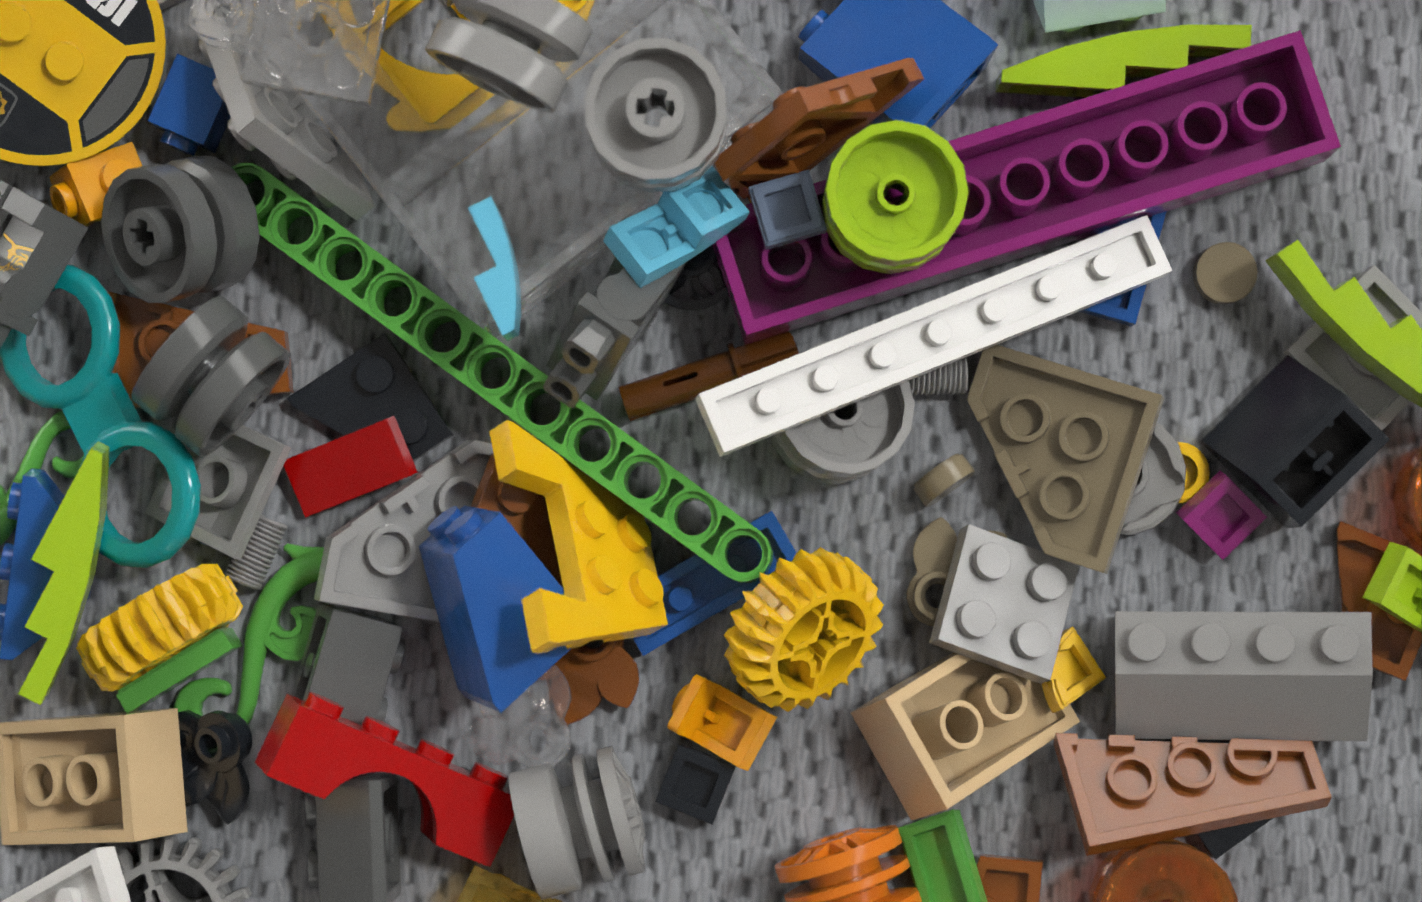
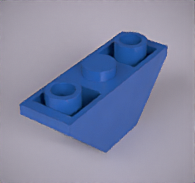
[0,468,92,660]

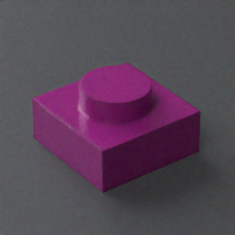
[1176,470,1267,560]

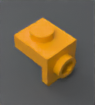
[49,142,143,227]
[667,674,777,771]

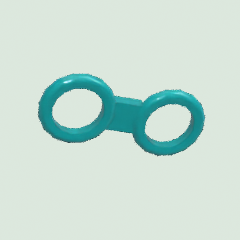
[0,265,201,568]

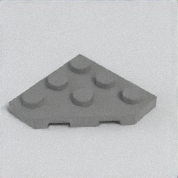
[193,0,375,221]
[314,439,493,622]

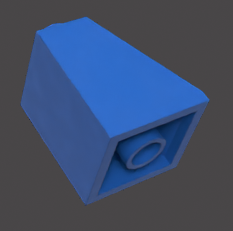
[798,0,998,129]
[419,505,571,713]

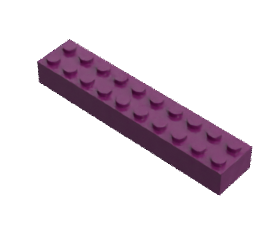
[713,30,1341,345]

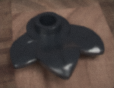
[178,710,252,824]

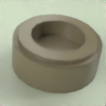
[1193,242,1258,305]
[913,453,975,508]

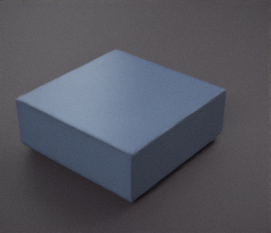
[748,170,827,250]

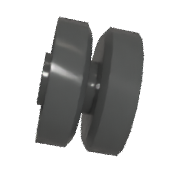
[101,156,260,303]
[132,295,291,457]

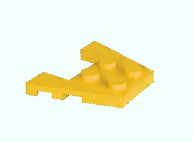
[489,420,668,654]

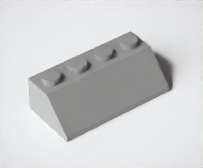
[1115,611,1373,741]

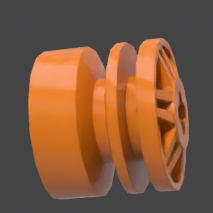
[774,825,922,902]

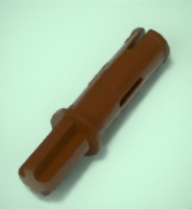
[618,332,799,422]

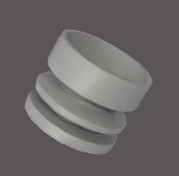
[508,745,646,900]

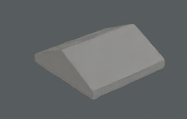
[144,424,291,560]

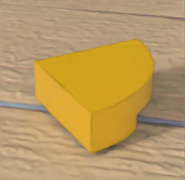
[1042,626,1106,713]

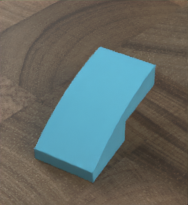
[603,166,750,288]
[468,197,521,341]

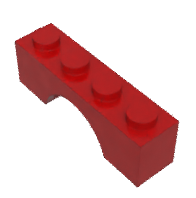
[254,692,514,867]

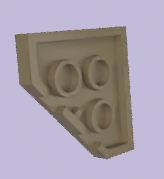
[967,345,1164,574]

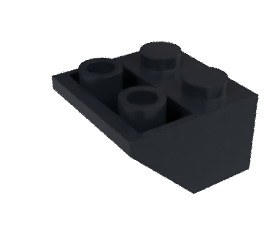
[1200,355,1390,528]

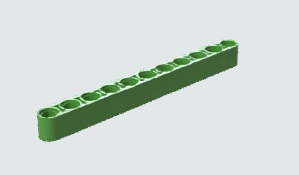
[231,163,773,583]

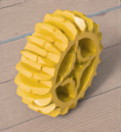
[724,547,884,712]
[76,564,243,691]

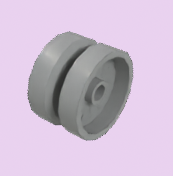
[425,0,593,113]
[584,38,727,192]
[771,340,915,485]

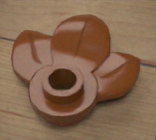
[538,639,639,725]

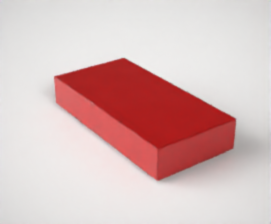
[284,416,418,517]

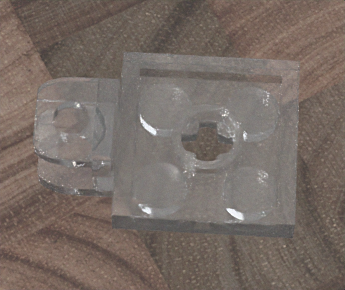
[188,0,390,107]

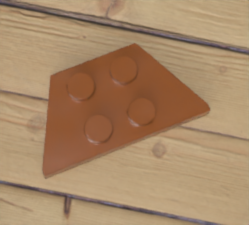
[714,58,924,203]

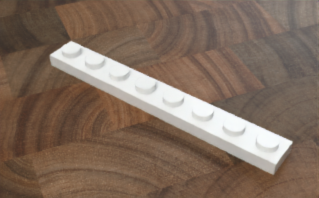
[695,215,1172,457]

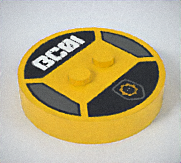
[0,0,166,166]

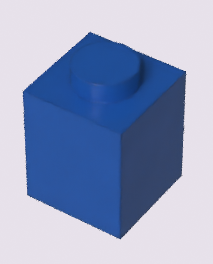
[148,54,231,156]

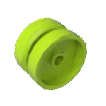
[821,120,969,274]

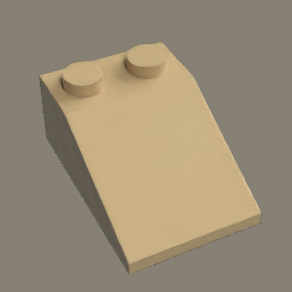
[851,652,1080,821]
[0,708,188,845]

